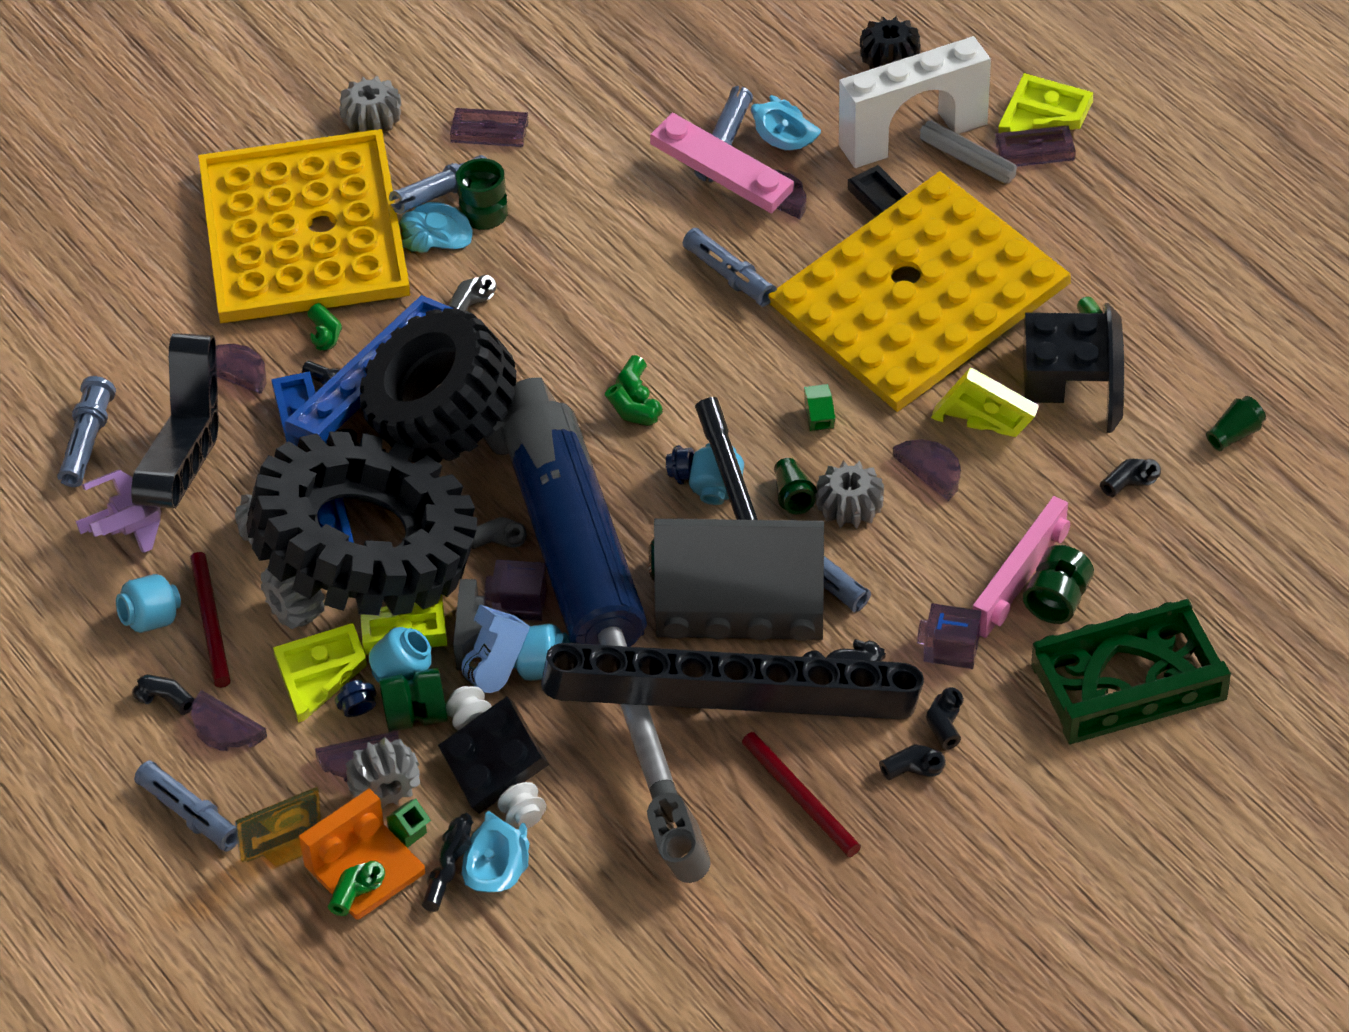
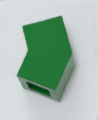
[804,384,836,431]
[386,798,431,848]

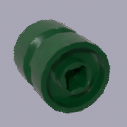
[456,158,508,230]
[1023,545,1094,624]
[379,668,448,733]

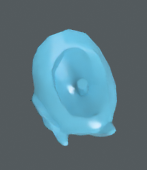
[751,95,821,150]
[399,202,473,253]
[462,811,530,893]

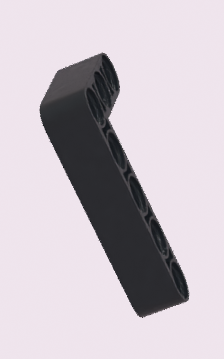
[131,333,219,509]

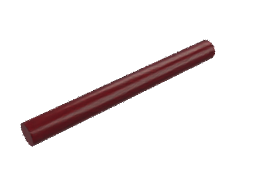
[190,552,231,688]
[742,732,861,857]

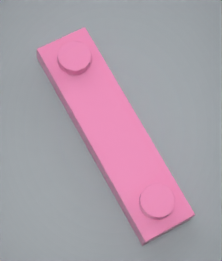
[650,112,794,214]
[971,496,1070,638]

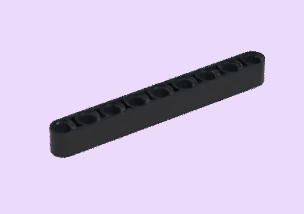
[541,643,924,719]

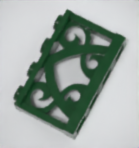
[1031,599,1231,745]

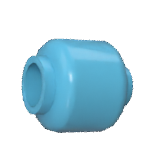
[689,443,744,505]
[116,574,181,633]
[513,624,571,681]
[369,627,431,682]

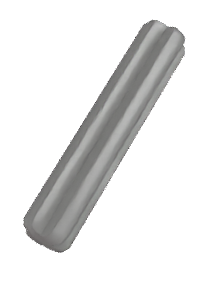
[920,120,1017,184]

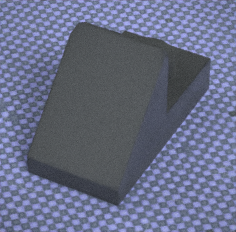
[453,579,486,671]

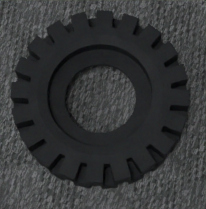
[246,432,477,616]

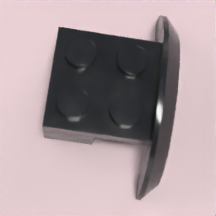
[1023,303,1124,433]

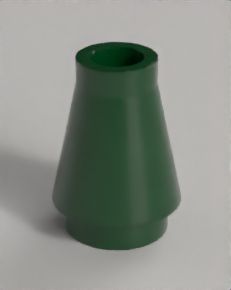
[1206,396,1266,451]
[774,458,817,515]

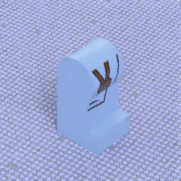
[461,605,530,693]

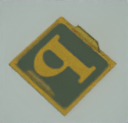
[235,787,321,867]

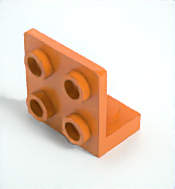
[299,788,426,920]

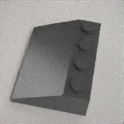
[654,519,824,641]

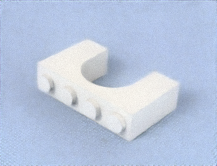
[839,36,991,168]

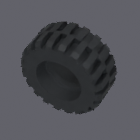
[360,308,517,463]

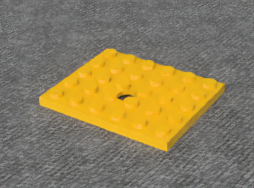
[198,129,411,324]
[768,171,1071,412]

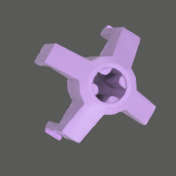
[75,470,161,553]

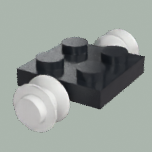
[438,686,549,828]

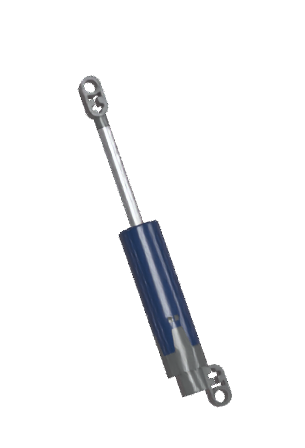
[484,378,711,883]

